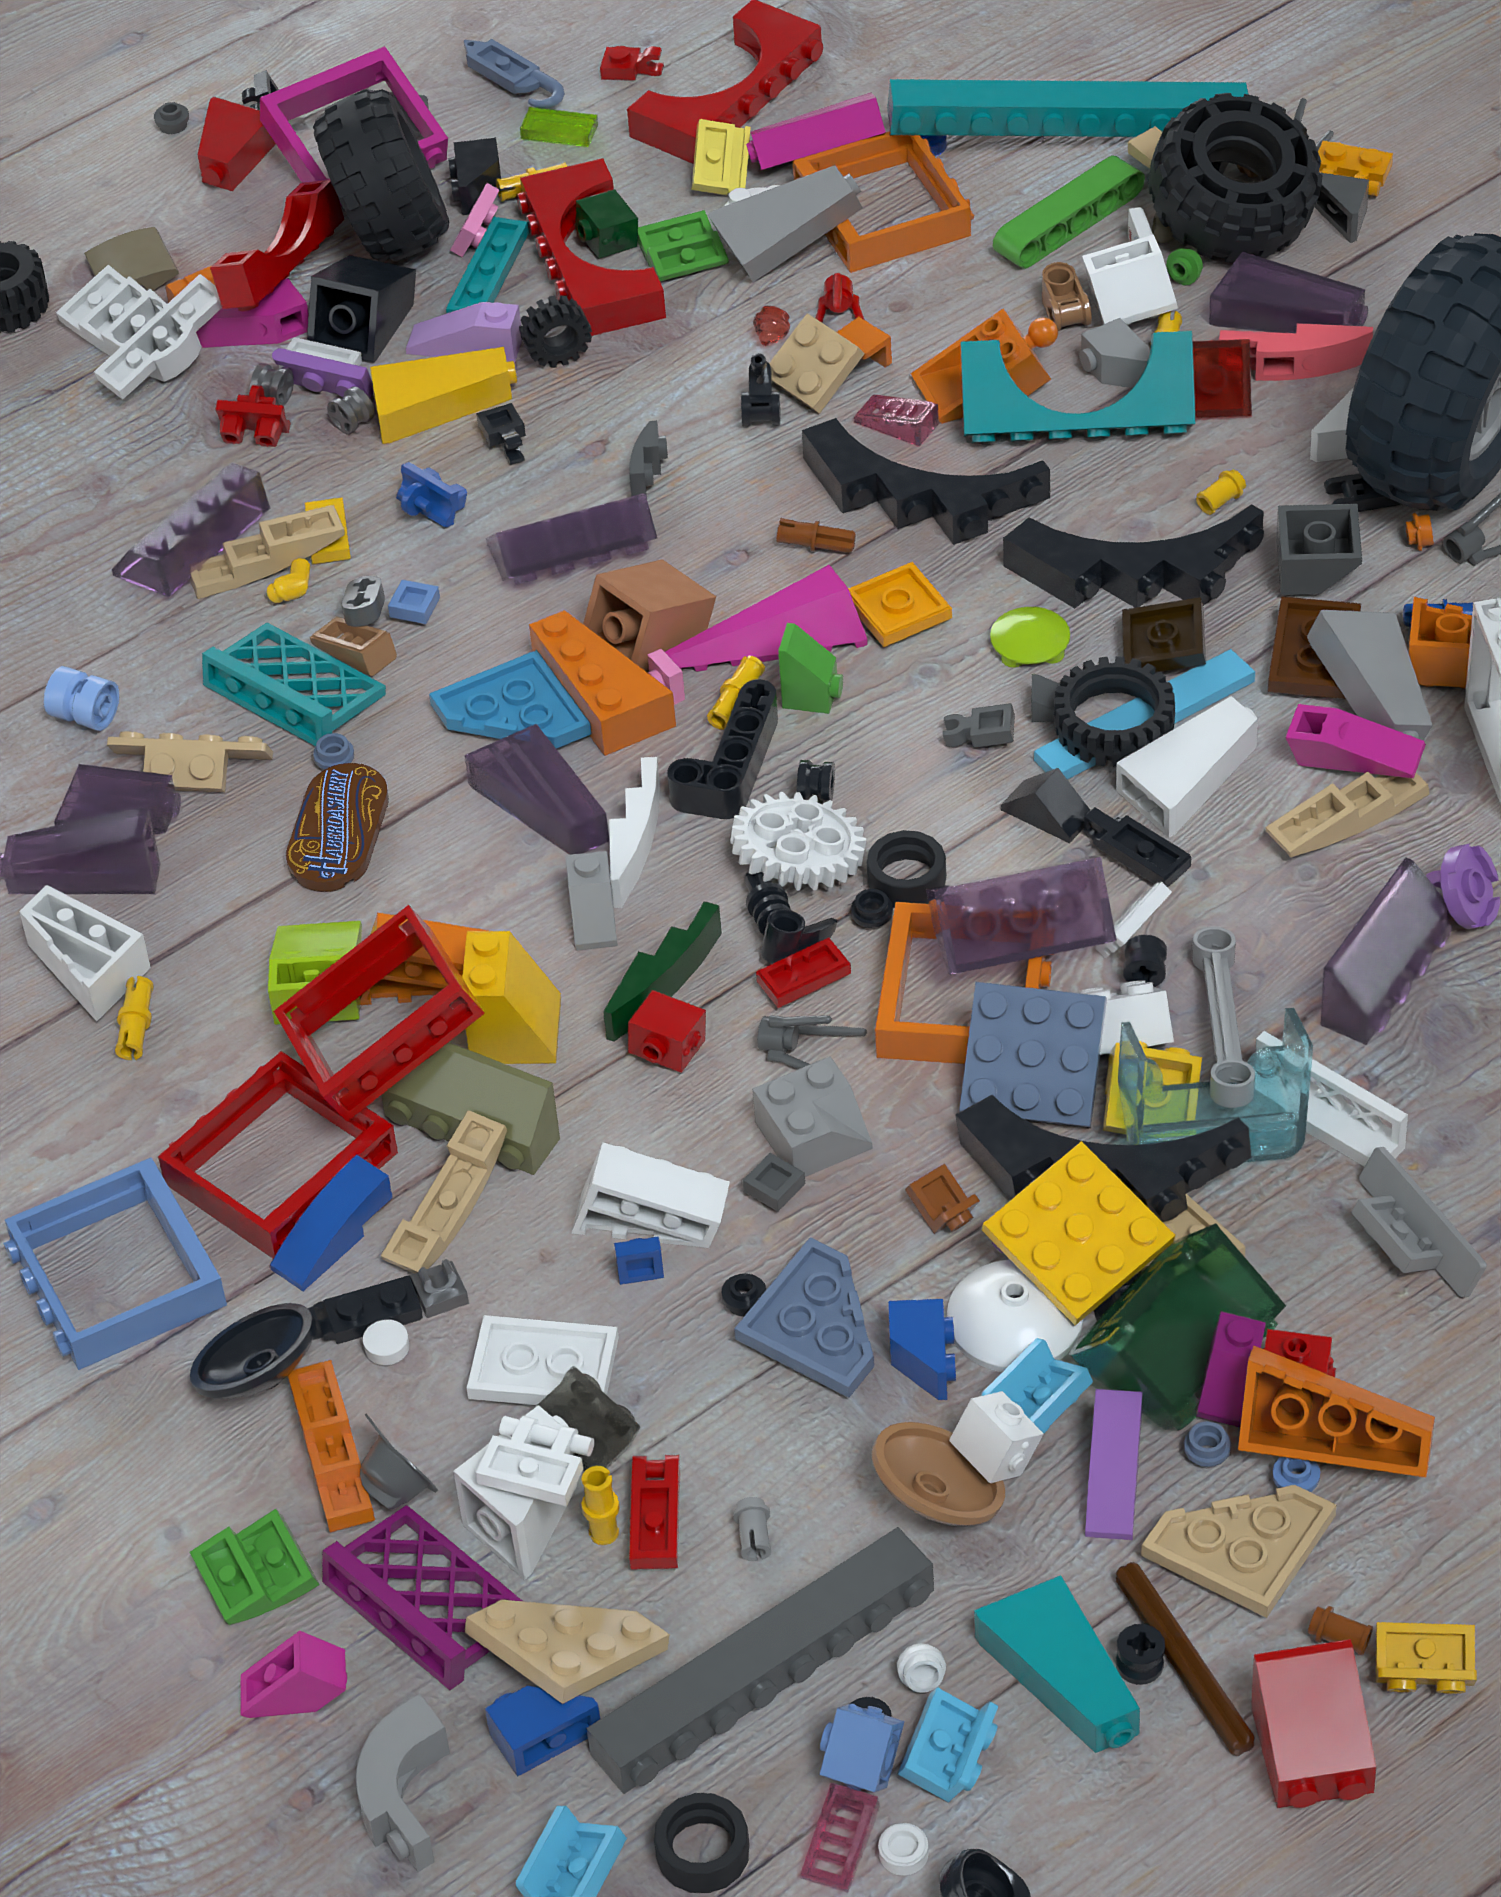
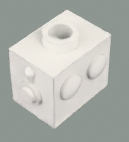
[949,1391,1044,1483]

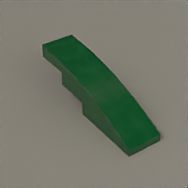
[603,901,722,1042]

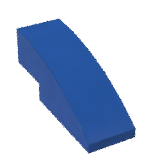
[270,1155,393,1292]

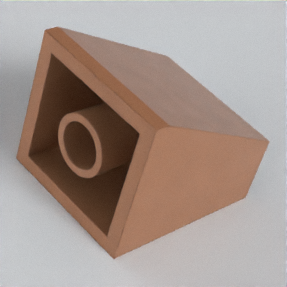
[583,559,717,673]

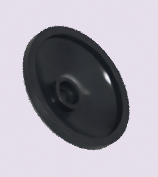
[190,1303,316,1399]

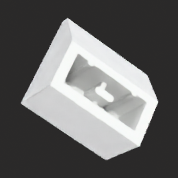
[1082,235,1178,325]
[1077,980,1174,1055]

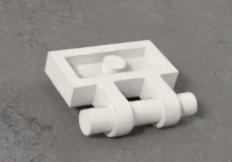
[476,1416,594,1506]

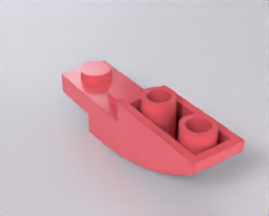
[1218,323,1373,381]

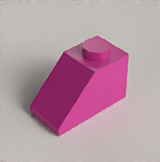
[241,1630,347,1718]

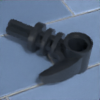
[744,872,838,964]

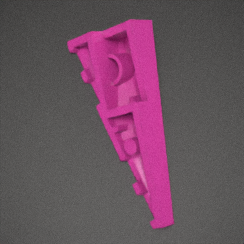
[665,564,868,672]

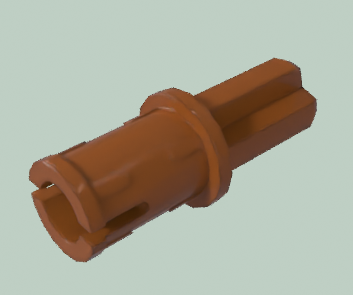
[777,518,856,553]

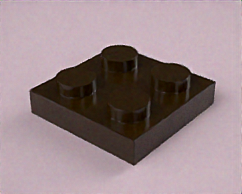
[1122,597,1206,672]

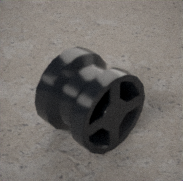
[797,760,835,802]
[1123,935,1167,987]
[1116,1624,1165,1685]

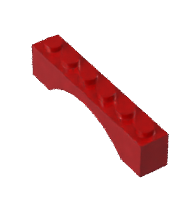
[210,180,345,312]

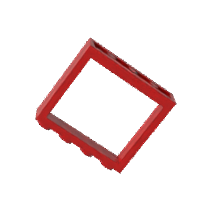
[273,905,485,1122]
[158,1051,398,1259]

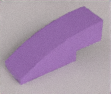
[1085,1389,1143,1540]

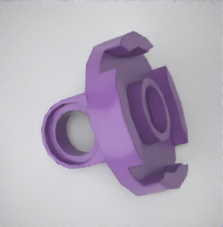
[1416,844,1500,929]

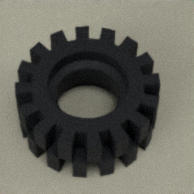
[519,295,592,368]

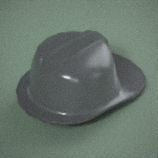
[360,1413,438,1510]

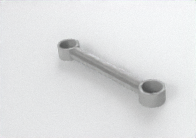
[1192,927,1255,1108]

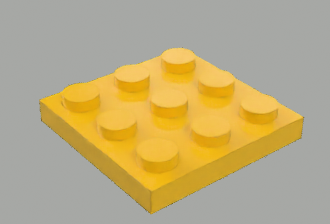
[982,1141,1176,1326]

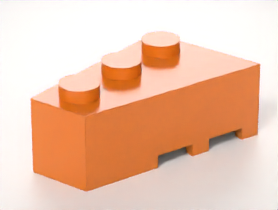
[360,912,489,1005]

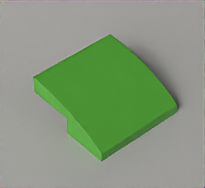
[638,210,729,281]
[190,1509,320,1625]

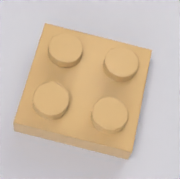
[769,313,865,414]

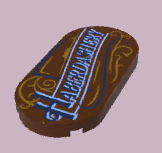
[286,763,389,892]

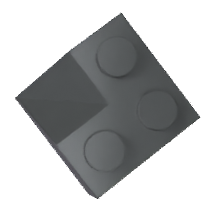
[1276,504,1362,595]

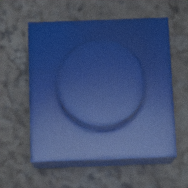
[614,1236,664,1285]

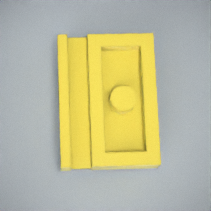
[691,119,751,195]

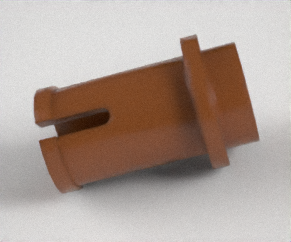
[1308,1605,1373,1656]

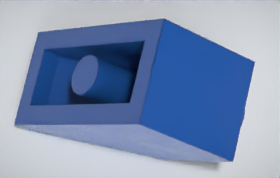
[485,1686,600,1777]

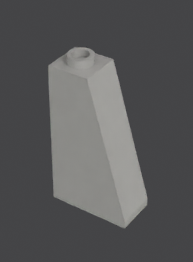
[707,165,863,283]
[1307,610,1433,741]

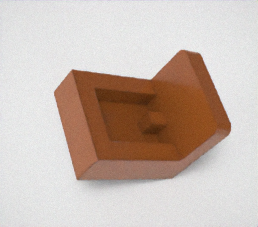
[905,1163,980,1234]

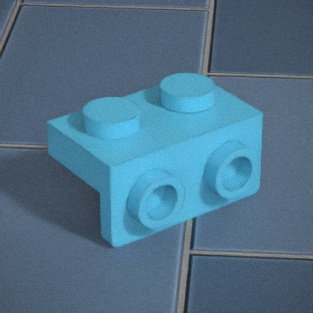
[982,1338,1093,1433]
[898,1687,998,1803]
[516,1806,627,1897]

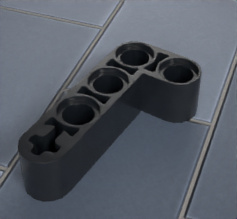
[667,679,778,819]

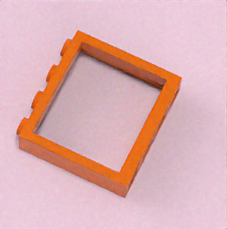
[793,131,975,273]
[875,902,1056,1064]

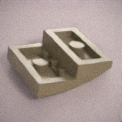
[84,227,179,291]

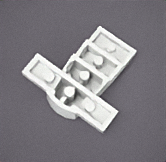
[56,265,222,400]

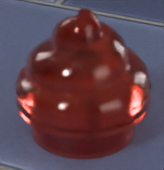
[753,306,790,346]

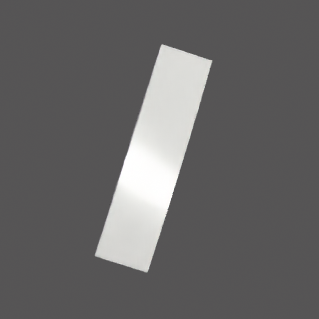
[609,757,660,908]

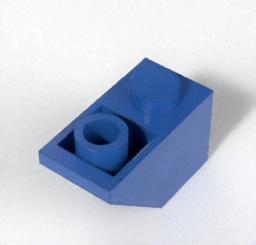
[888,1299,956,1400]

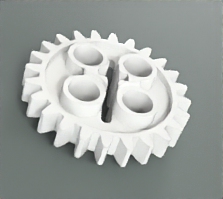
[730,792,866,891]

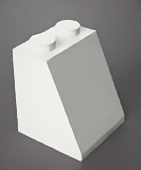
[453,1405,577,1580]

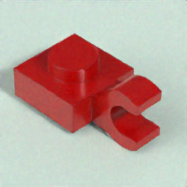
[600,46,664,80]

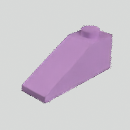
[406,302,522,363]

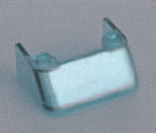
[1118,1008,1313,1163]

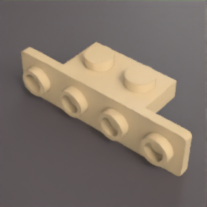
[107,731,273,792]

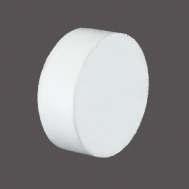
[363,1320,410,1365]
[878,1823,929,1876]

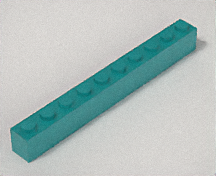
[887,79,1249,137]

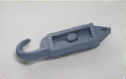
[464,39,565,109]

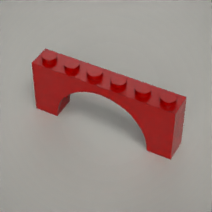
[627,0,823,164]
[516,158,666,336]

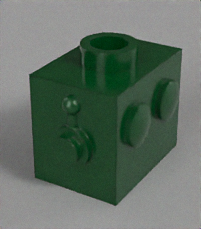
[575,189,638,259]

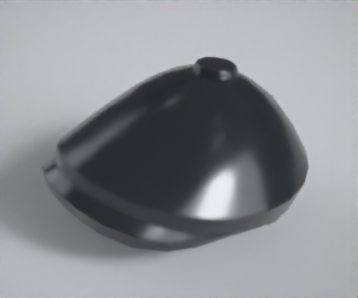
[939,1849,1031,1897]

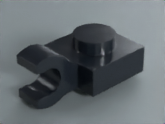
[476,403,526,465]

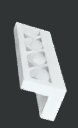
[1237,1031,1408,1167]

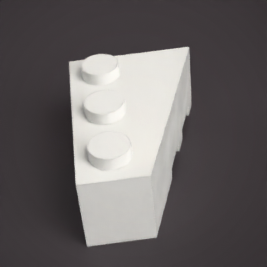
[571,1142,730,1248]

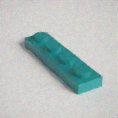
[446,217,529,314]

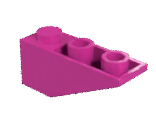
[196,278,309,348]
[1285,704,1426,779]

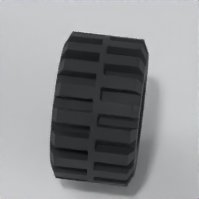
[0,241,49,333]

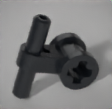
[741,353,781,426]

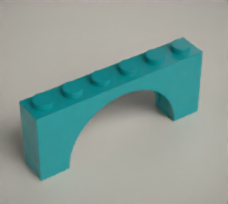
[960,331,1196,443]

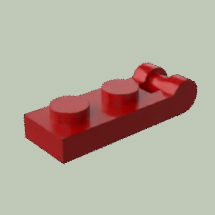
[629,1455,680,1569]

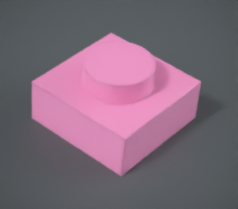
[648,648,685,705]

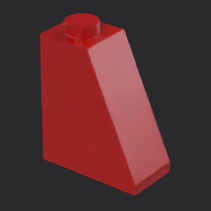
[197,96,276,192]

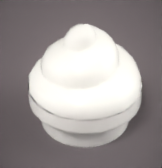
[897,1643,946,1693]

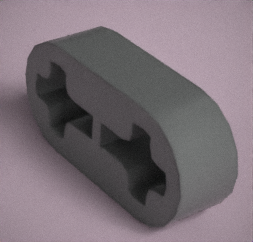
[341,576,385,627]

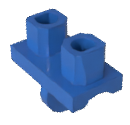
[396,462,467,528]

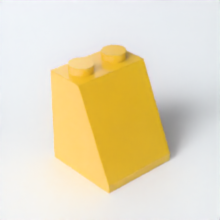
[462,931,561,1064]

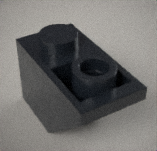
[448,137,501,215]

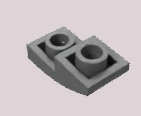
[629,420,668,503]

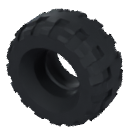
[313,89,450,262]
[1148,93,1323,263]

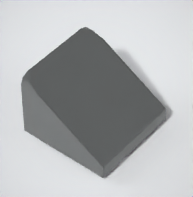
[1031,674,1060,722]

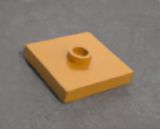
[848,562,952,647]

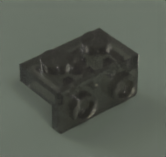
[532,1366,640,1472]

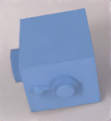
[820,1704,905,1792]

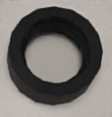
[866,830,947,908]
[654,1793,750,1893]

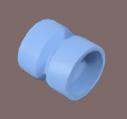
[44,666,119,731]

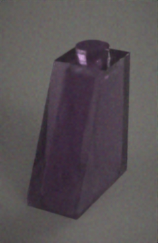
[54,764,181,851]

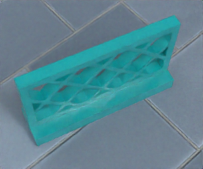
[202,622,386,746]

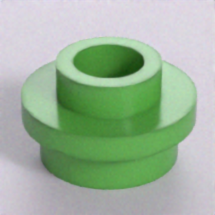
[1166,248,1203,285]

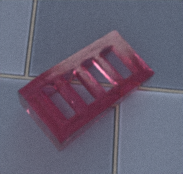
[854,394,939,447]
[800,1783,880,1893]

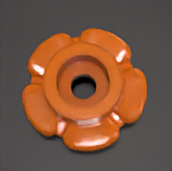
[1405,513,1434,551]

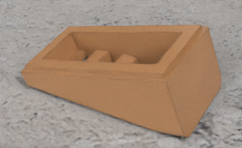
[310,616,397,676]

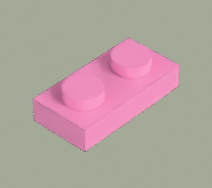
[450,183,499,258]

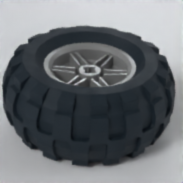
[1345,233,1501,511]

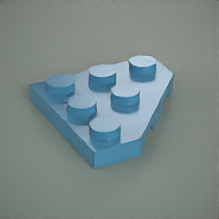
[429,650,591,749]

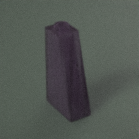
[1209,252,1368,333]
[464,724,609,855]
[0,807,161,894]

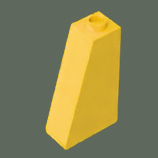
[370,347,517,444]

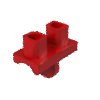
[215,385,291,447]

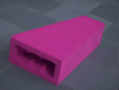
[746,92,886,170]

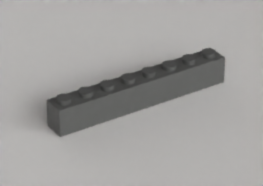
[586,1527,934,1794]

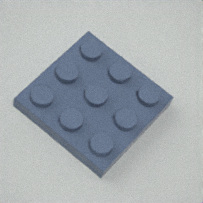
[959,982,1107,1128]

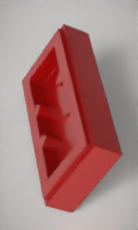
[756,937,851,1008]

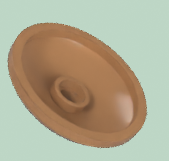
[872,1422,1005,1526]

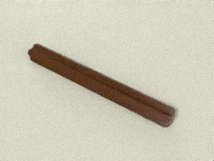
[1116,1562,1255,1756]

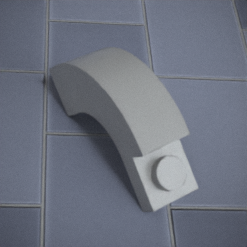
[356,1693,450,1872]

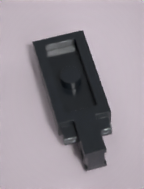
[1083,807,1192,888]
[308,1275,423,1344]

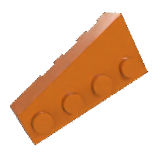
[1409,597,1472,689]
[529,610,676,756]
[1238,1346,1435,1478]

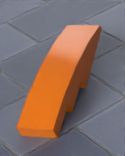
[288,1360,375,1532]

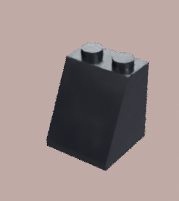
[307,255,416,362]

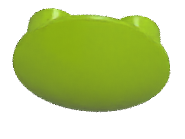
[990,607,1070,668]

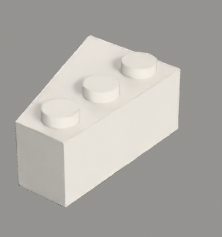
[19,885,151,1021]

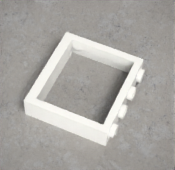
[1464,598,1501,805]

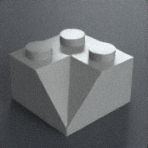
[752,1056,873,1177]

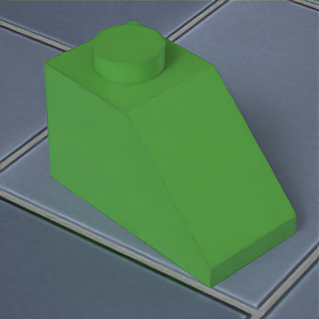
[778,623,843,714]

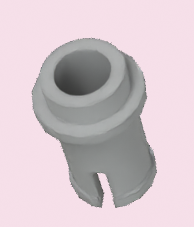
[733,1497,772,1561]

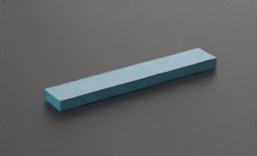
[1034,649,1255,780]

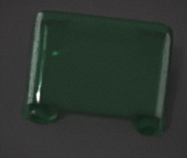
[1069,1223,1286,1431]

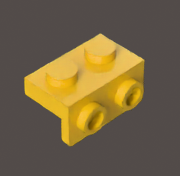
[1376,1622,1477,1694]

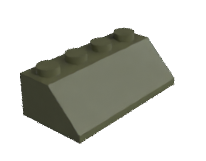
[381,1042,560,1175]

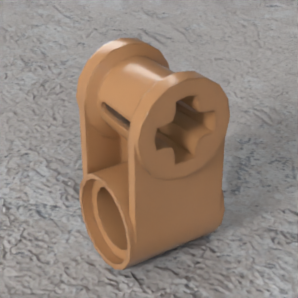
[1042,262,1092,331]

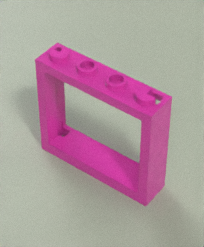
[260,46,448,207]

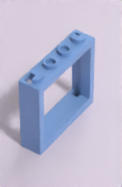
[3,1157,227,1370]

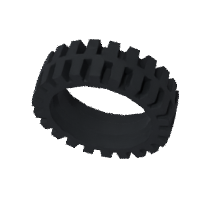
[1054,656,1175,767]

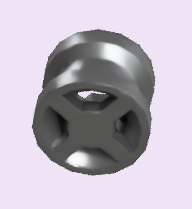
[250,363,294,405]
[327,386,375,434]

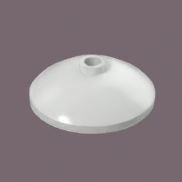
[947,1259,1084,1372]

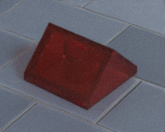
[1192,339,1252,418]

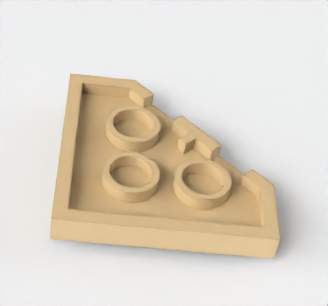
[1141,1485,1336,1618]
[465,1600,670,1704]

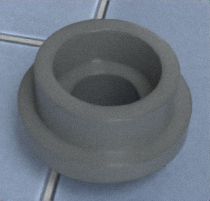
[154,102,189,134]

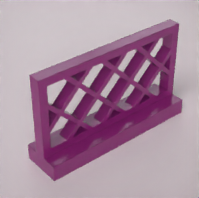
[322,1505,523,1690]

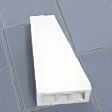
[1116,696,1258,838]

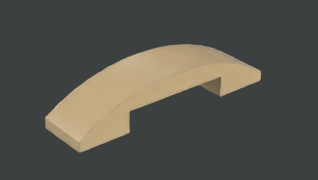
[381,1110,507,1274]

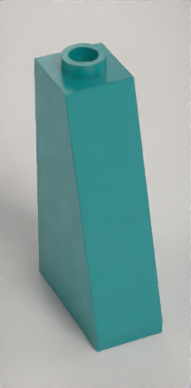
[974,1575,1140,1753]

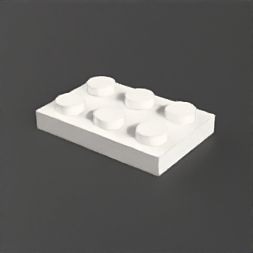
[467,1315,619,1411]

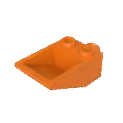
[910,308,1058,424]

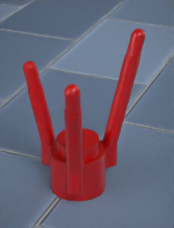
[815,273,865,323]

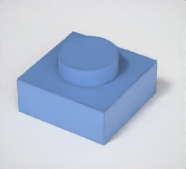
[388,580,440,624]

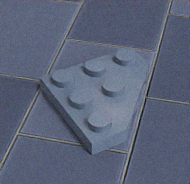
[734,1237,874,1398]

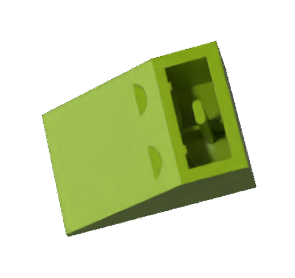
[268,921,362,1025]

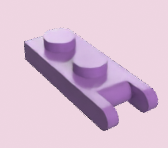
[272,348,374,399]

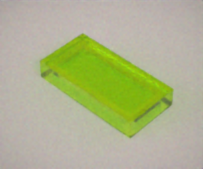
[520,107,598,147]

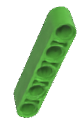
[993,155,1145,269]

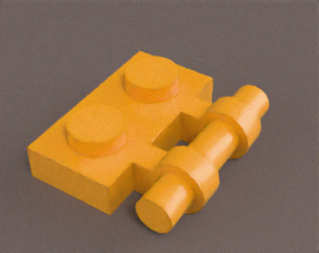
[1318,141,1393,197]

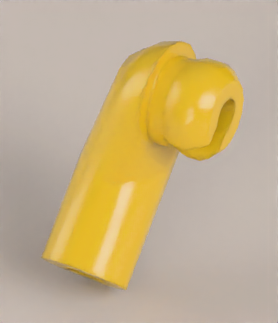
[267,558,310,603]

